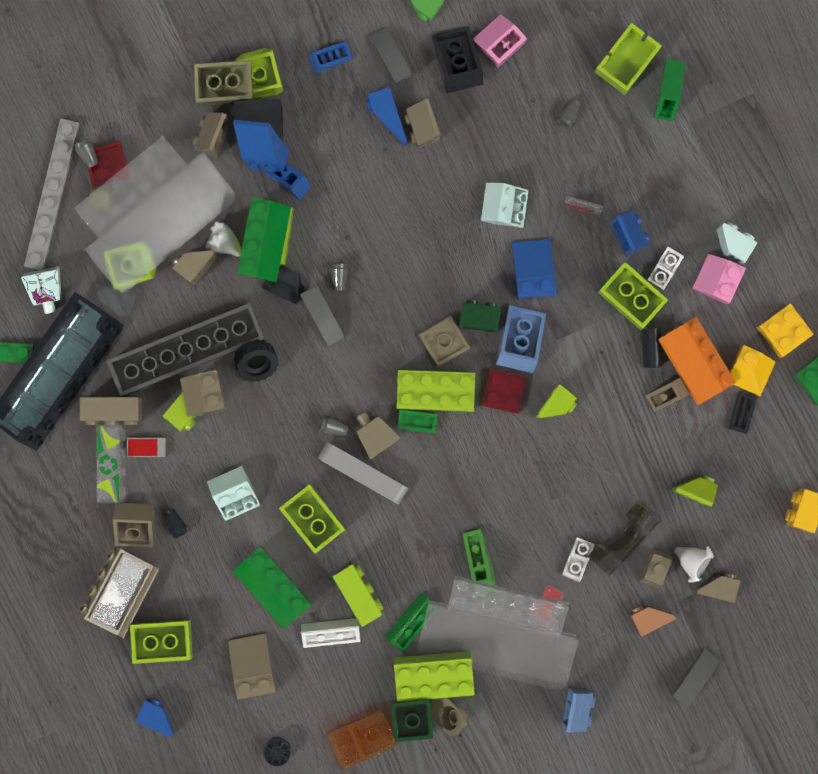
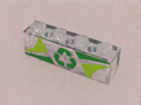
[97,425,126,503]

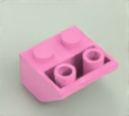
[473,14,527,68]

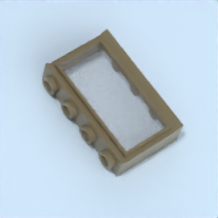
[78,546,159,638]

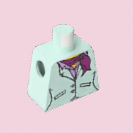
[21,266,61,314]

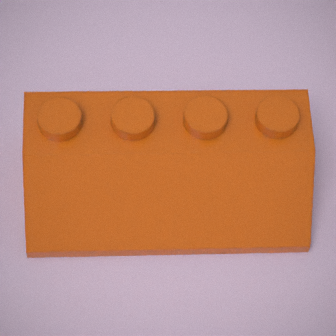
[658,317,736,406]

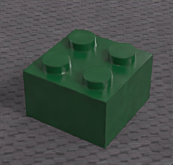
[459,300,501,333]
[391,699,433,742]

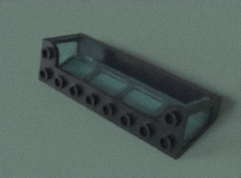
[0,292,124,451]

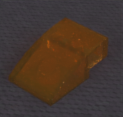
[325,710,397,770]

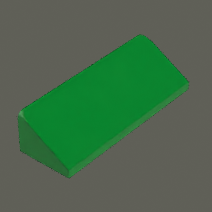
[385,593,439,652]

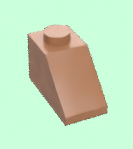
[629,605,676,636]

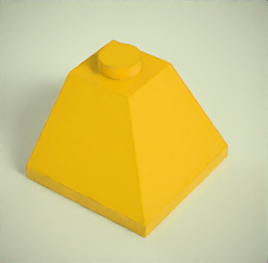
[729,345,776,397]

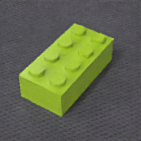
[397,370,475,412]
[394,651,474,702]

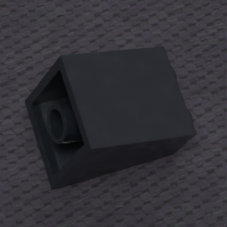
[231,99,284,143]

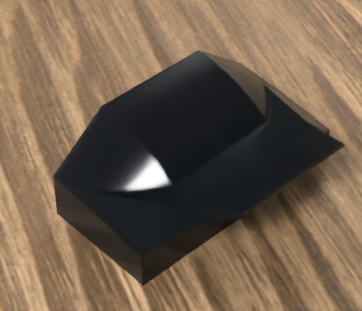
[262,265,305,305]

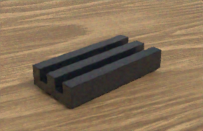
[728,392,757,434]

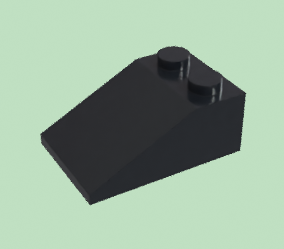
[432,27,484,93]

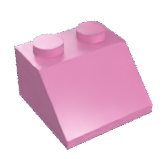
[692,254,746,305]

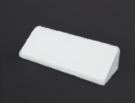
[301,618,361,648]

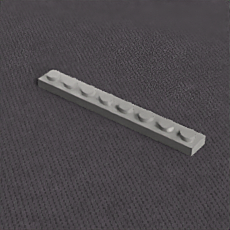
[24,118,80,270]

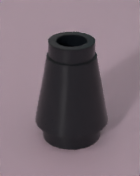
[164,508,187,538]

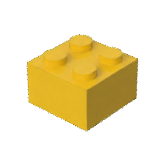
[756,303,814,358]
[785,489,818,533]

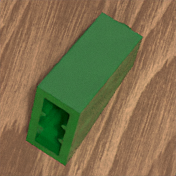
[654,59,685,121]

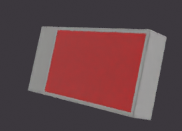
[127,438,166,457]

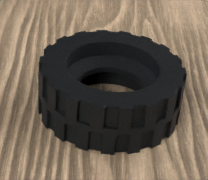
[234,340,278,382]

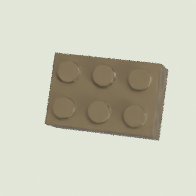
[80,397,143,425]

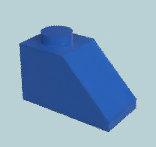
[136,697,175,737]

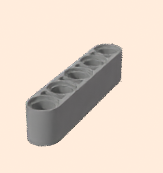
[318,442,408,505]

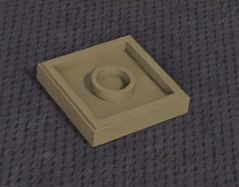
[418,315,471,367]

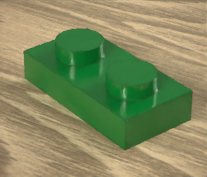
[0,342,34,363]
[397,410,438,433]

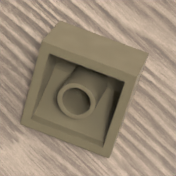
[404,99,440,148]
[173,250,218,286]
[180,370,226,417]
[113,503,155,547]

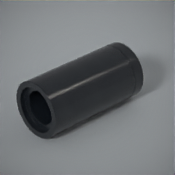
[642,328,662,368]

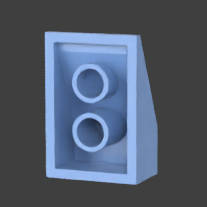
[496,305,546,373]
[562,687,596,733]

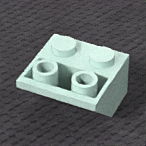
[481,183,528,228]
[717,222,757,265]
[207,466,260,521]

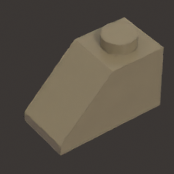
[646,377,690,412]
[695,573,740,603]

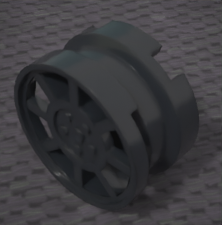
[264,737,291,766]

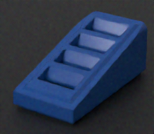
[309,41,353,74]

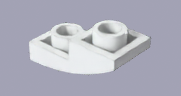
[647,246,684,290]
[562,537,595,582]

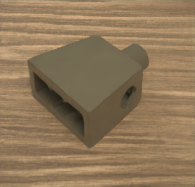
[357,411,400,460]
[639,548,672,588]

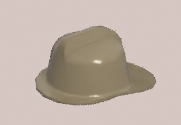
[430,698,469,736]

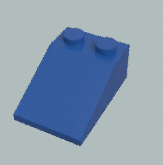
[233,120,290,172]
[610,211,650,257]
[512,239,557,300]

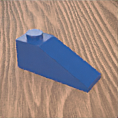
[365,87,407,146]
[260,164,311,200]

